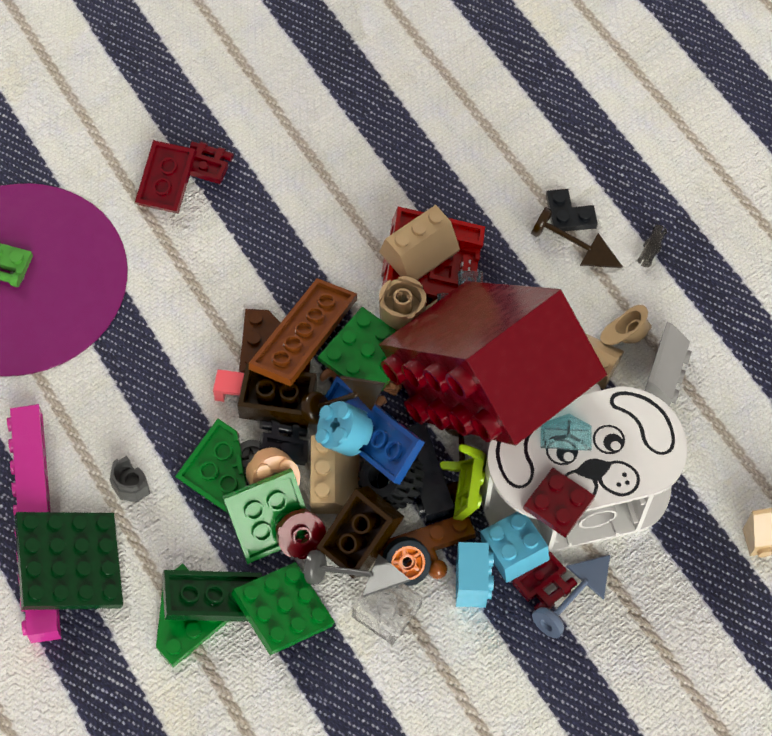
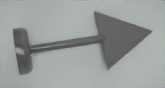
[304,550,411,597]

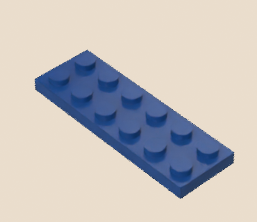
[325,376,425,485]

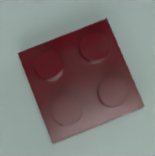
[523,468,595,538]

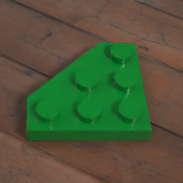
[175,419,247,514]
[156,563,229,668]

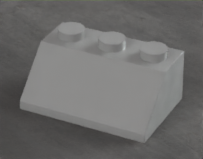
[645,322,692,407]

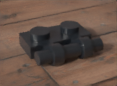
[259,419,308,466]

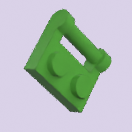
[0,243,33,287]

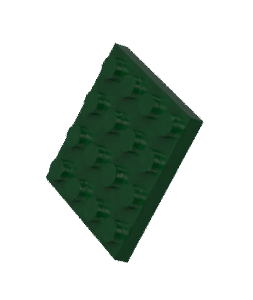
[14,512,123,610]

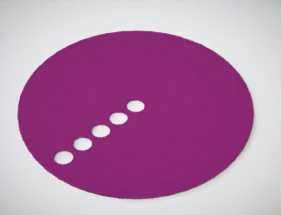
[0,183,128,376]

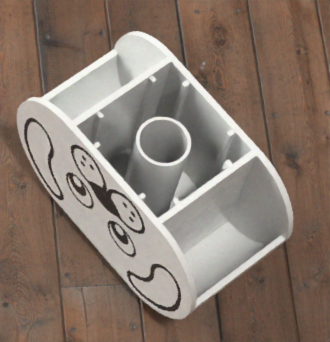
[481,384,687,553]

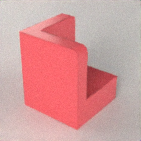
[213,369,244,402]

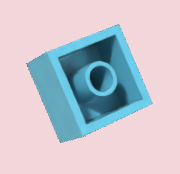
[480,511,549,583]
[456,542,494,608]

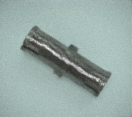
[637,225,667,267]

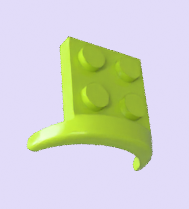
[440,444,486,521]

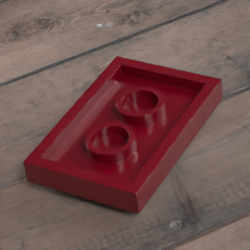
[135,140,197,214]

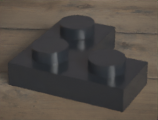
[546,189,598,233]

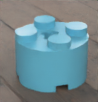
[315,401,373,456]

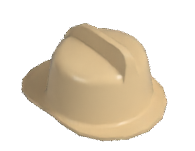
[600,305,652,345]

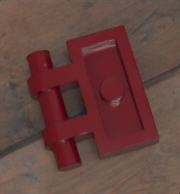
[190,141,234,184]
[512,552,577,610]

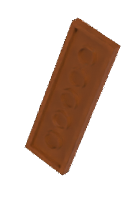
[249,278,357,387]

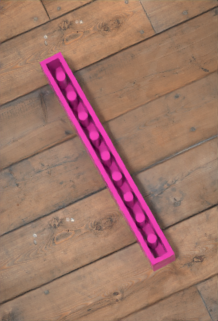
[7,404,61,643]

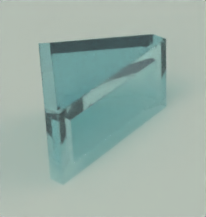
[540,414,592,451]

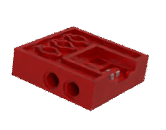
[381,206,485,307]

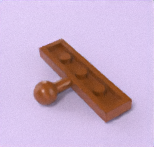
[380,516,476,579]

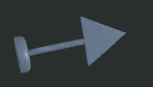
[532,555,610,639]

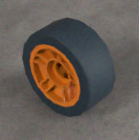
[382,536,431,586]

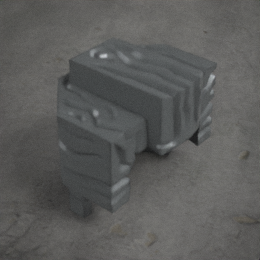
[109,456,150,502]

